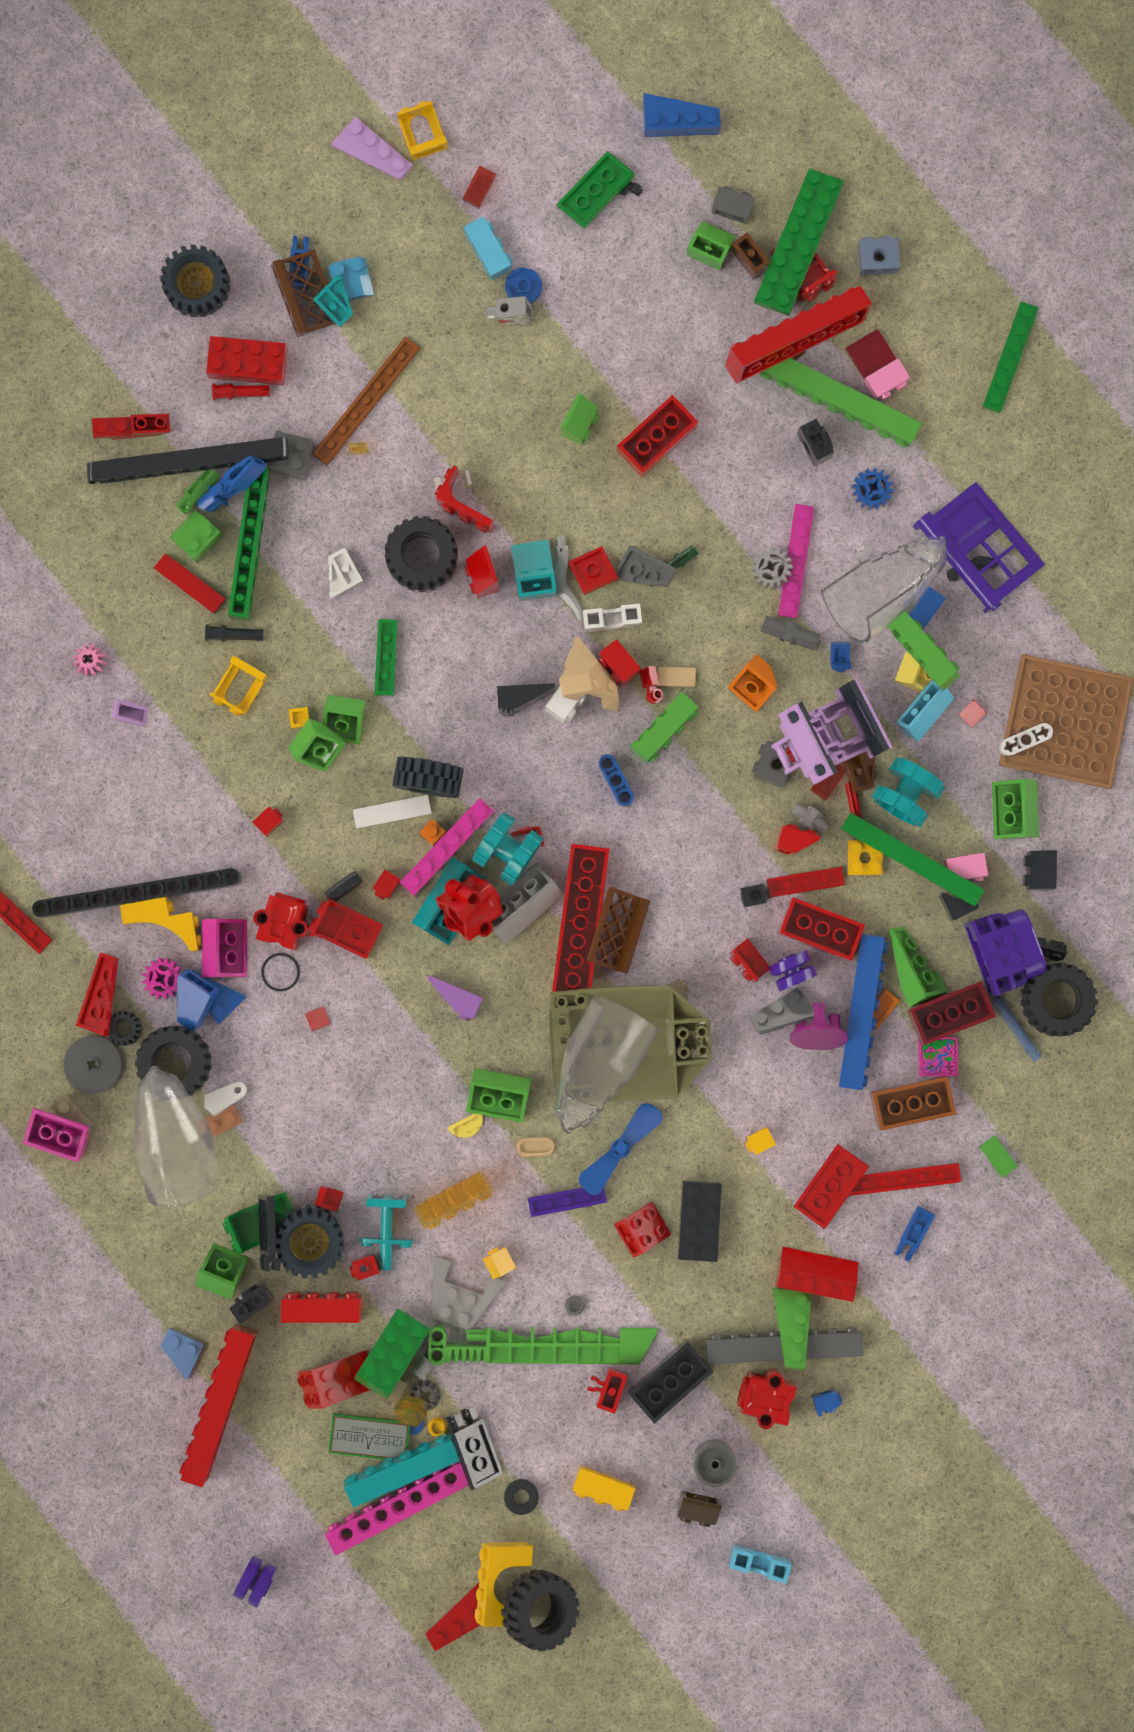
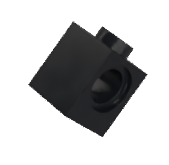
[740,884,769,908]

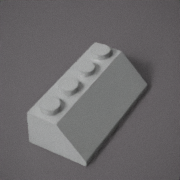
[491,863,564,945]

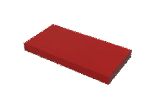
[793,1144,870,1229]

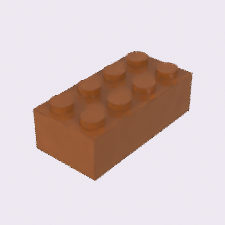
[869,1076,957,1131]

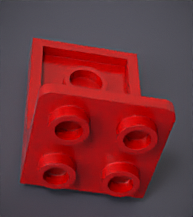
[770,248,838,303]
[435,465,495,533]
[308,898,383,959]
[297,1350,370,1409]

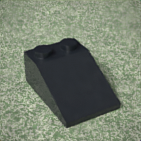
[497,683,555,717]

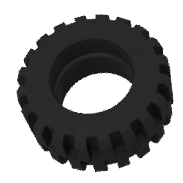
[385,516,458,592]
[1020,963,1098,1036]
[135,1026,212,1100]
[501,1569,579,1651]

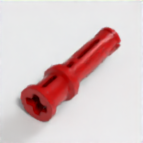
[212,383,270,400]

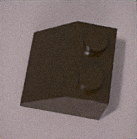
[676,1491,722,1527]

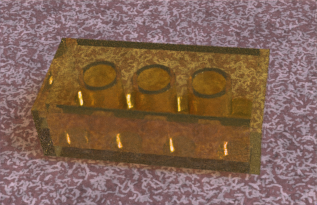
[413,1169,494,1230]

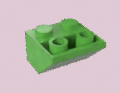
[686,221,736,271]

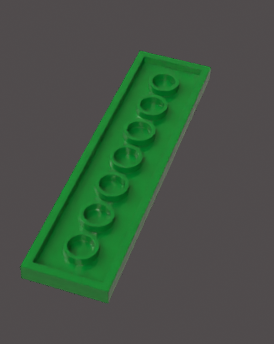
[754,168,844,316]

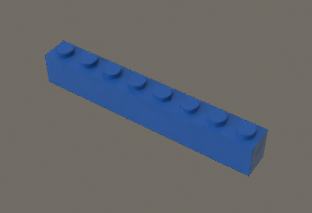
[839,934,888,1091]

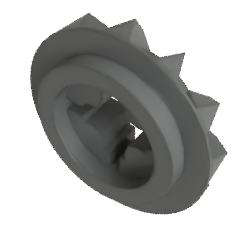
[409,1380,441,1412]

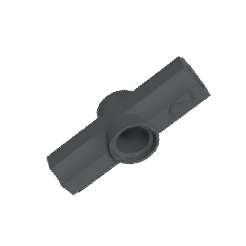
[760,615,820,650]

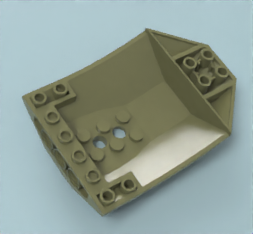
[549,985,712,1106]

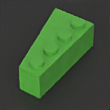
[888,611,960,691]

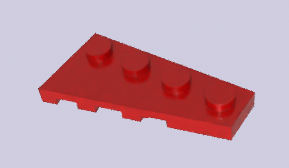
[425,1582,480,1651]

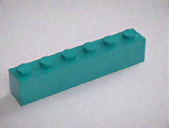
[343,1433,460,1508]

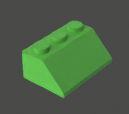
[992,779,1039,839]
[466,1068,531,1123]

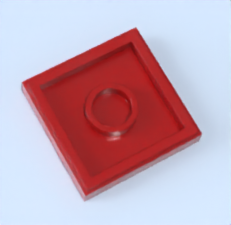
[568,546,618,595]

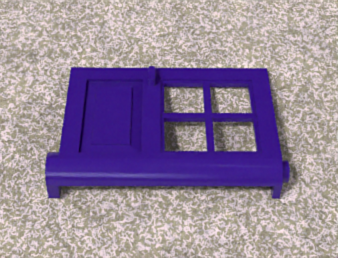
[913,482,1045,613]

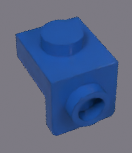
[830,642,851,672]

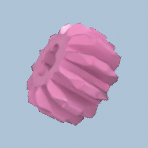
[73,644,106,676]

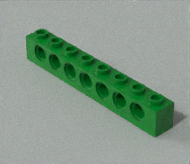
[228,467,271,621]

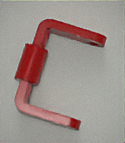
[511,826,545,847]

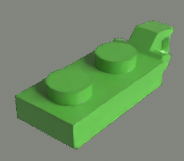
[175,469,220,514]

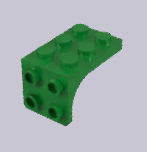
[223,1191,301,1254]

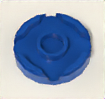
[505,267,542,304]

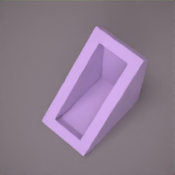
[112,699,149,726]

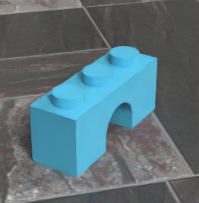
[728,1544,792,1584]

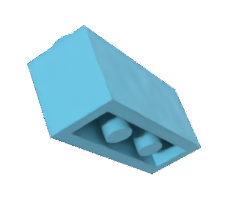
[464,216,513,281]
[896,680,955,742]

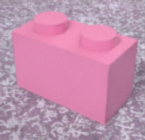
[864,359,910,401]
[944,853,988,882]

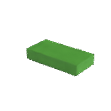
[978,1135,1018,1178]

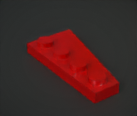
[75,952,119,1037]

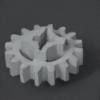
[751,547,793,589]

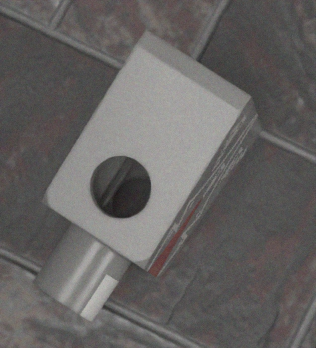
[487,296,532,325]

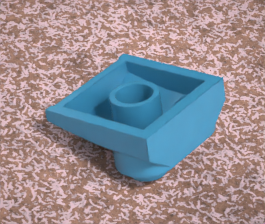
[328,257,374,300]

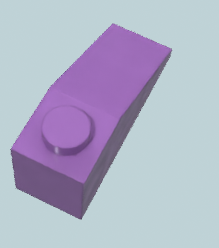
[428,975,483,1021]

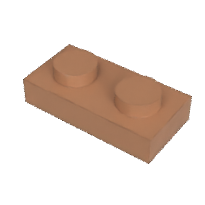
[199,1105,243,1140]

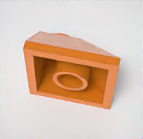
[728,654,778,712]

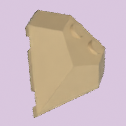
[559,636,619,712]

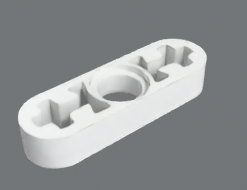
[999,723,1053,756]

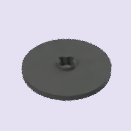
[64,1036,122,1094]

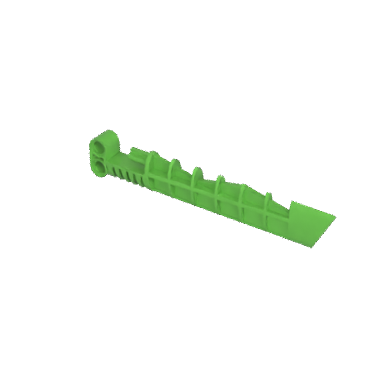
[428,1324,658,1365]

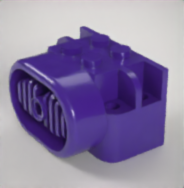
[963,909,1046,996]

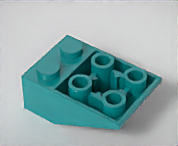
[511,540,557,601]

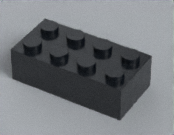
[677,1180,722,1262]
[628,1339,713,1424]

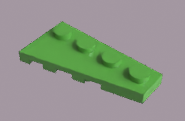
[773,1288,812,1370]

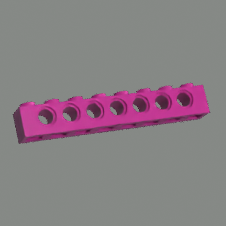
[325,1461,468,1556]

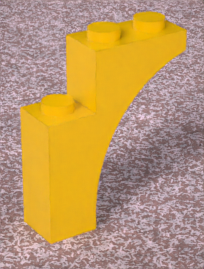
[120,897,202,952]

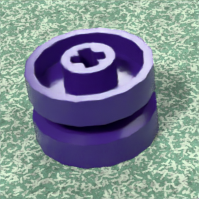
[768,950,818,992]
[232,1555,277,1608]

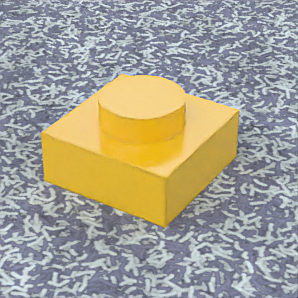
[288,707,309,729]

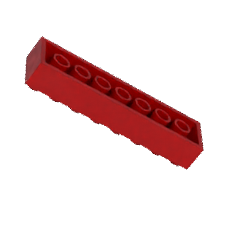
[725,286,872,384]
[552,844,610,992]
[179,1324,258,1488]

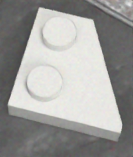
[328,548,364,599]

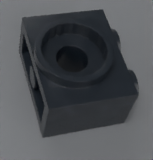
[797,418,834,467]
[229,1283,275,1324]

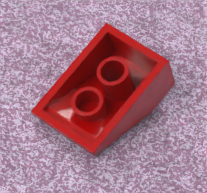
[463,545,499,598]

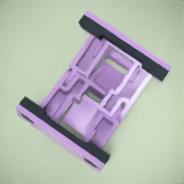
[771,678,892,784]

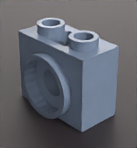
[858,236,900,275]

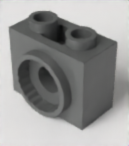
[752,740,792,788]

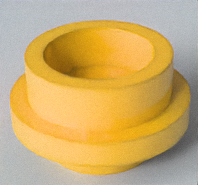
[428,1417,447,1437]

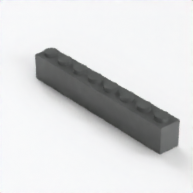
[705,1327,863,1364]

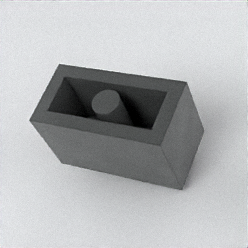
[711,186,755,224]

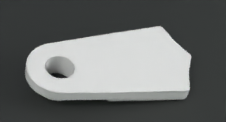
[204,1082,247,1116]

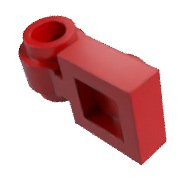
[640,666,663,704]

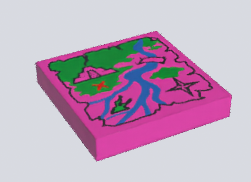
[918,1037,958,1076]

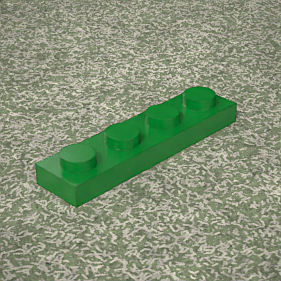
[374,619,398,697]

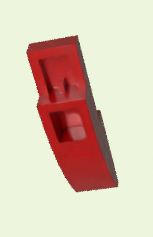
[91,413,171,440]

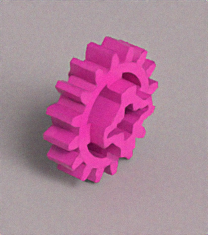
[142,958,182,1000]

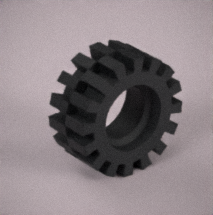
[108,1011,142,1046]

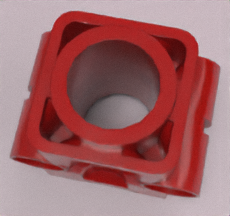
[435,875,503,941]
[253,892,311,951]
[737,1368,797,1430]

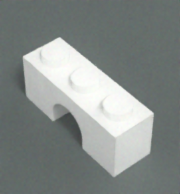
[583,603,642,633]

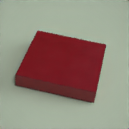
[845,329,896,381]

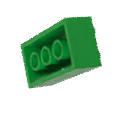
[354,1308,430,1400]

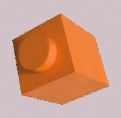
[419,819,447,846]

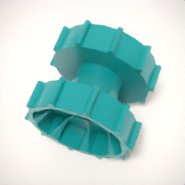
[871,757,945,828]
[472,812,544,886]

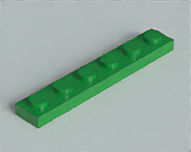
[982,301,1038,414]

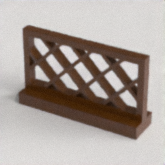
[271,249,336,338]
[586,886,650,974]

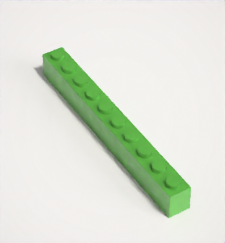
[759,358,922,447]

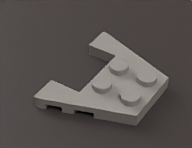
[433,1256,506,1330]

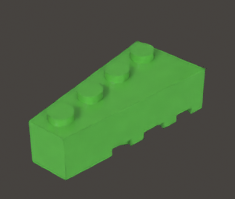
[629,692,699,764]

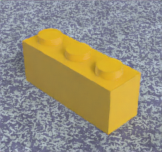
[572,1465,636,1512]

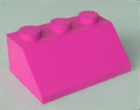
[202,919,247,977]
[23,1108,89,1162]

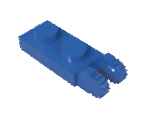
[289,235,310,289]
[894,1205,935,1262]

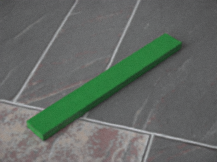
[841,812,984,907]

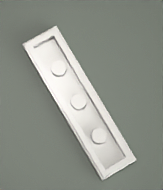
[353,795,432,829]

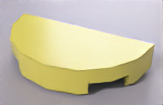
[447,1114,483,1138]

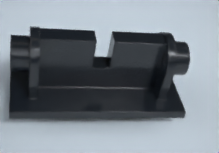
[1037,937,1068,961]

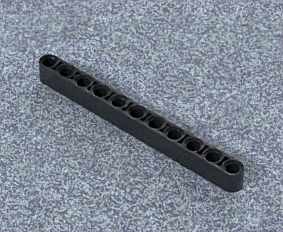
[86,437,289,484]
[32,868,242,918]

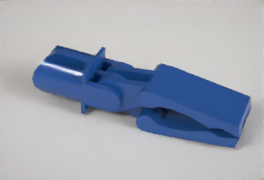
[197,456,266,513]

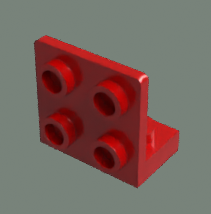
[729,938,769,983]
[614,1202,671,1258]

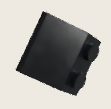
[1023,850,1057,891]

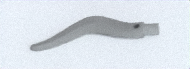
[554,536,583,621]

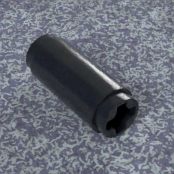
[324,871,363,901]

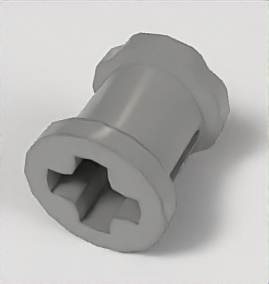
[412,1354,437,1381]

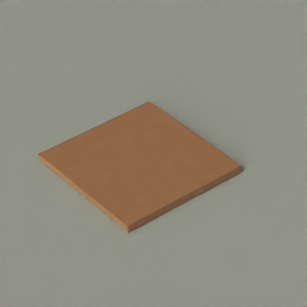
[998,654,1134,789]

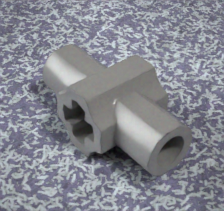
[791,802,829,834]

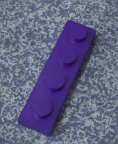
[528,1187,607,1217]

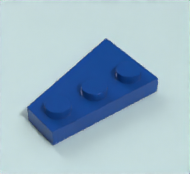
[191,970,247,1024]

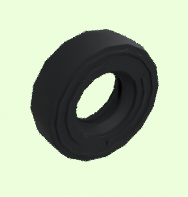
[504,1479,539,1515]

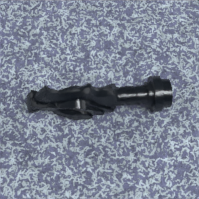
[946,555,998,582]

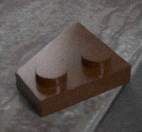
[844,752,876,793]

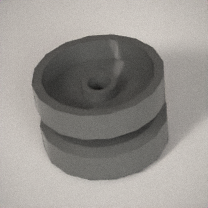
[692,1439,737,1487]

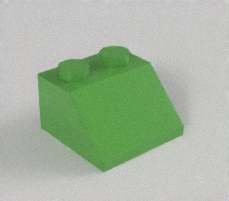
[561,393,600,445]
[169,510,223,563]
[323,695,366,744]
[288,719,346,772]
[195,1244,249,1300]

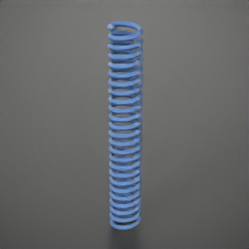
[990,996,1041,1062]

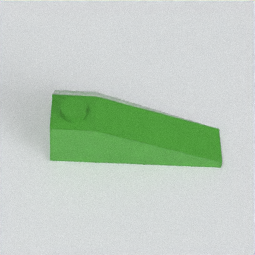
[889,926,949,1007]

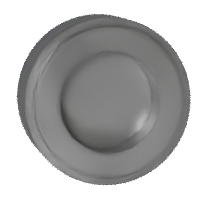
[565,1296,584,1316]

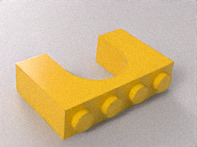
[475,1542,533,1627]

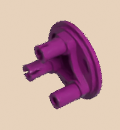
[789,1002,848,1050]

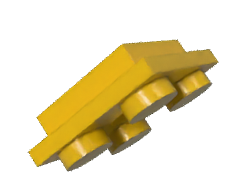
[848,840,883,875]

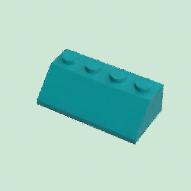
[411,857,489,946]

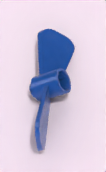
[579,1103,663,1195]

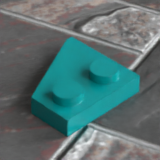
[313,274,353,328]

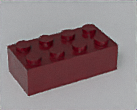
[907,981,996,1046]

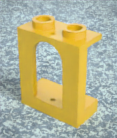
[397,101,448,160]
[209,655,268,716]

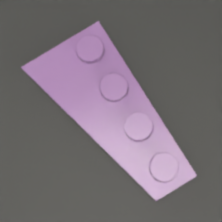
[331,117,412,180]

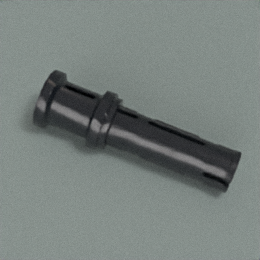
[205,624,264,642]

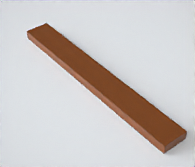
[312,336,420,466]

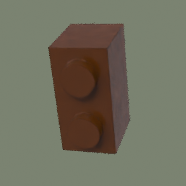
[731,232,770,280]

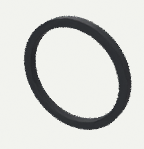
[261,953,300,992]

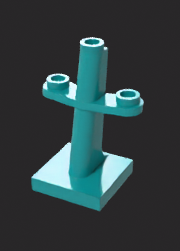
[359,1194,414,1271]

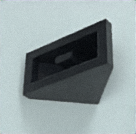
[939,893,979,921]

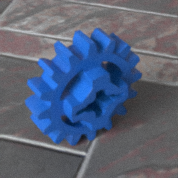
[852,468,893,510]

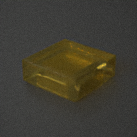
[348,442,369,455]

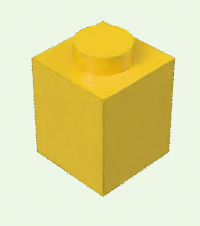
[744,1127,776,1155]
[482,1247,516,1279]

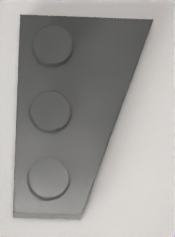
[615,545,678,587]
[750,987,814,1035]

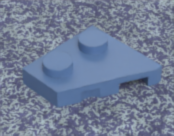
[160,1328,205,1380]

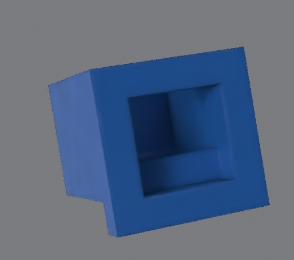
[812,1389,843,1417]

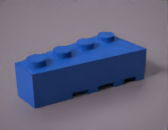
[643,93,720,137]

